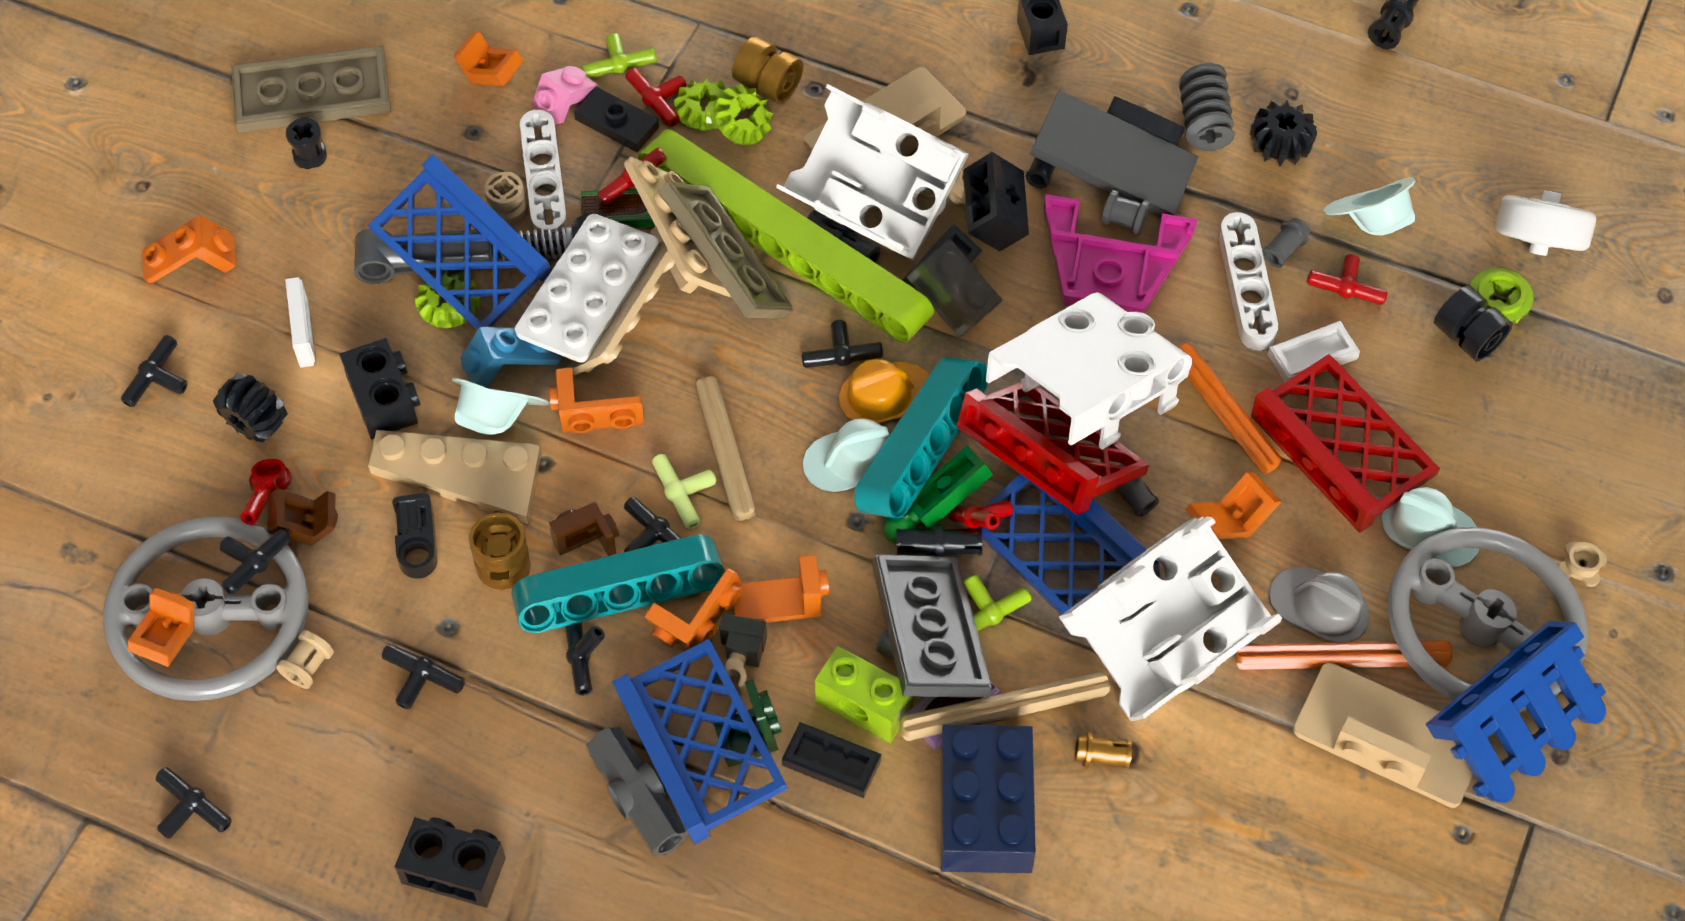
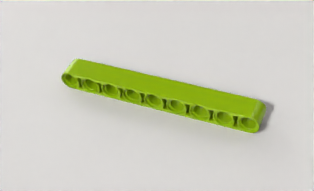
[638,129,934,343]

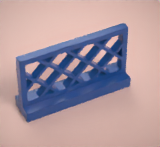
[368,154,552,330]
[976,474,1160,639]
[612,639,788,845]

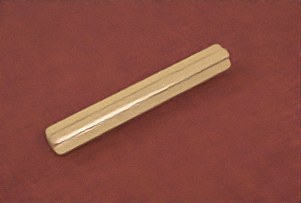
[696,376,755,521]

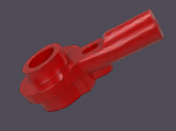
[240,459,292,525]

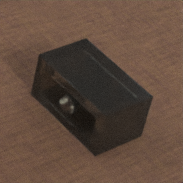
[907,239,1003,337]

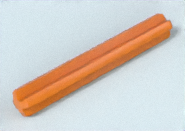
[1178,343,1281,474]

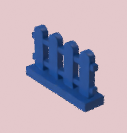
[1426,621,1606,803]

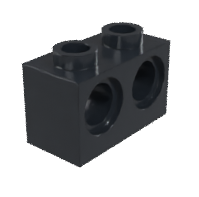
[339,338,421,440]
[395,817,506,908]

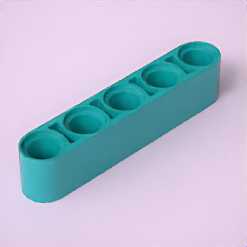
[854,357,988,519]
[511,534,725,633]

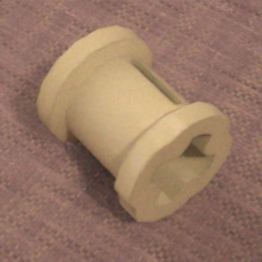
[276,630,334,689]

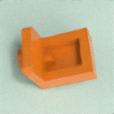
[454,32,523,87]
[128,588,194,667]

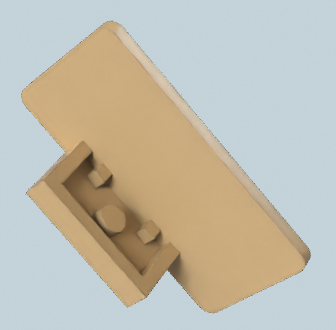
[804,67,966,156]
[624,157,731,297]
[567,241,674,376]
[1293,662,1488,808]

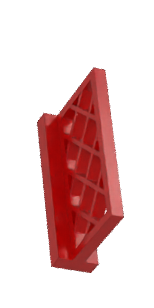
[1251,354,1440,533]
[956,382,1149,515]

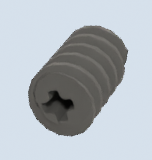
[1179,63,1235,151]

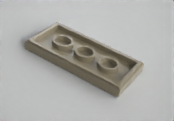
[231,46,391,133]
[658,181,793,319]

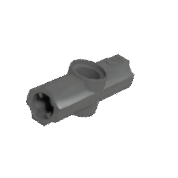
[586,726,687,856]

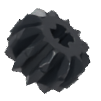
[1250,100,1317,166]
[213,373,288,442]

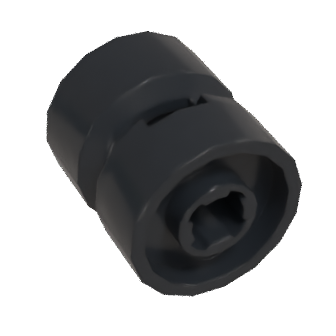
[1433,285,1513,362]

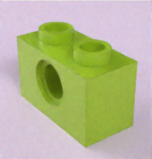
[815,645,913,744]

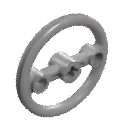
[103,516,309,701]
[1388,527,1588,712]

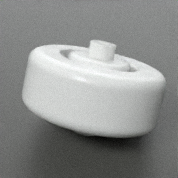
[1495,190,1597,256]

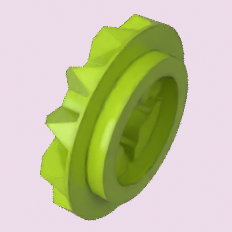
[674,77,726,130]
[714,84,773,145]
[1470,268,1534,324]
[415,270,480,328]

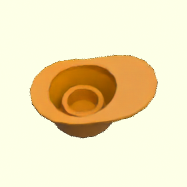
[838,359,929,424]

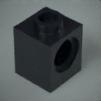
[1017,0,1068,55]

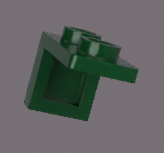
[713,679,782,768]

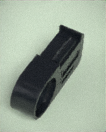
[1107,96,1185,146]
[392,493,438,579]

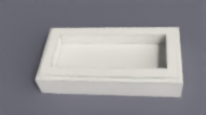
[285,277,316,368]
[1267,321,1360,383]

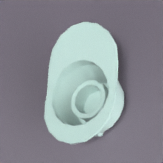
[1323,177,1415,236]
[452,377,550,435]
[802,419,890,492]
[1381,487,1479,567]

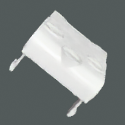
[776,84,969,261]
[986,292,1192,450]
[1059,516,1282,722]

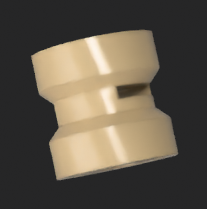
[484,171,528,226]

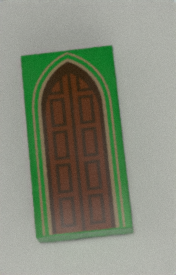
[581,188,655,228]

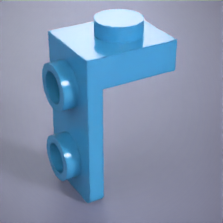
[460,327,562,388]

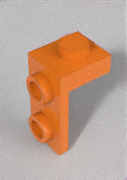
[142,215,237,283]
[549,367,644,433]
[1185,472,1282,539]
[734,555,829,623]
[645,568,743,649]

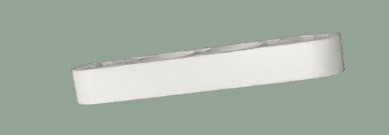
[520,110,568,233]
[1219,212,1278,351]

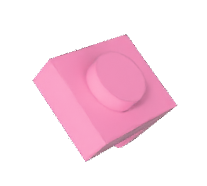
[532,66,598,124]

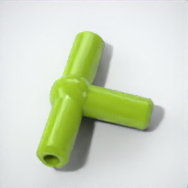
[581,33,657,79]
[964,574,1032,632]

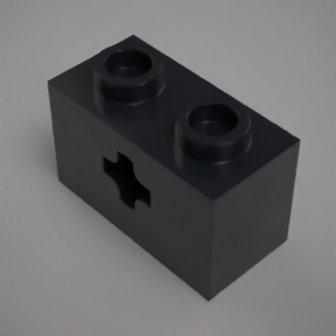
[963,152,1029,251]

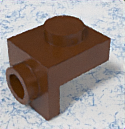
[267,488,338,546]
[549,502,619,556]

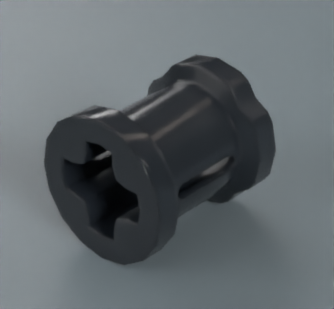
[286,118,327,169]

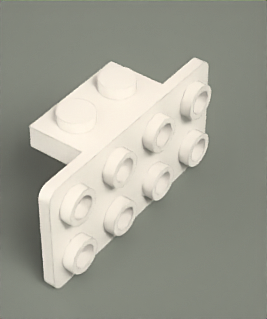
[515,214,659,362]

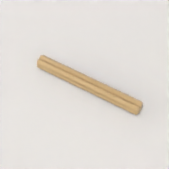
[900,671,1110,741]

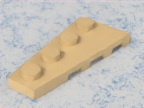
[368,430,542,525]

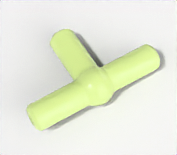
[652,454,716,529]

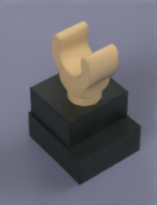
[717,613,767,694]

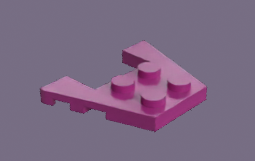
[1044,194,1197,314]

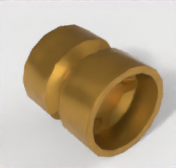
[732,36,803,104]
[469,512,531,590]

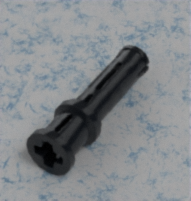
[1368,0,1419,49]

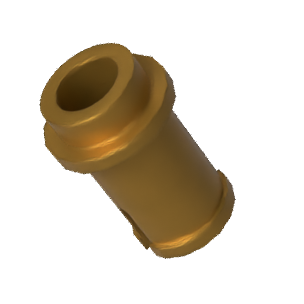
[1074,732,1132,768]

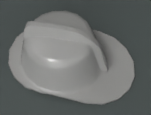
[1269,567,1370,642]

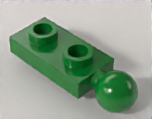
[883,446,993,545]

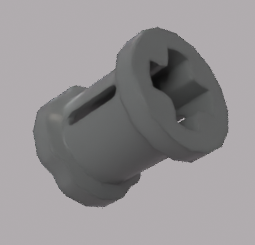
[1101,190,1150,236]

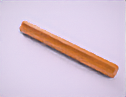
[1235,640,1452,670]

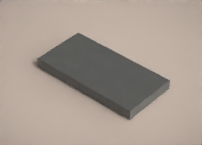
[1030,90,1199,217]
[872,555,992,697]

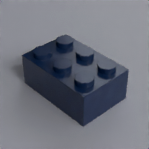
[941,725,1036,873]

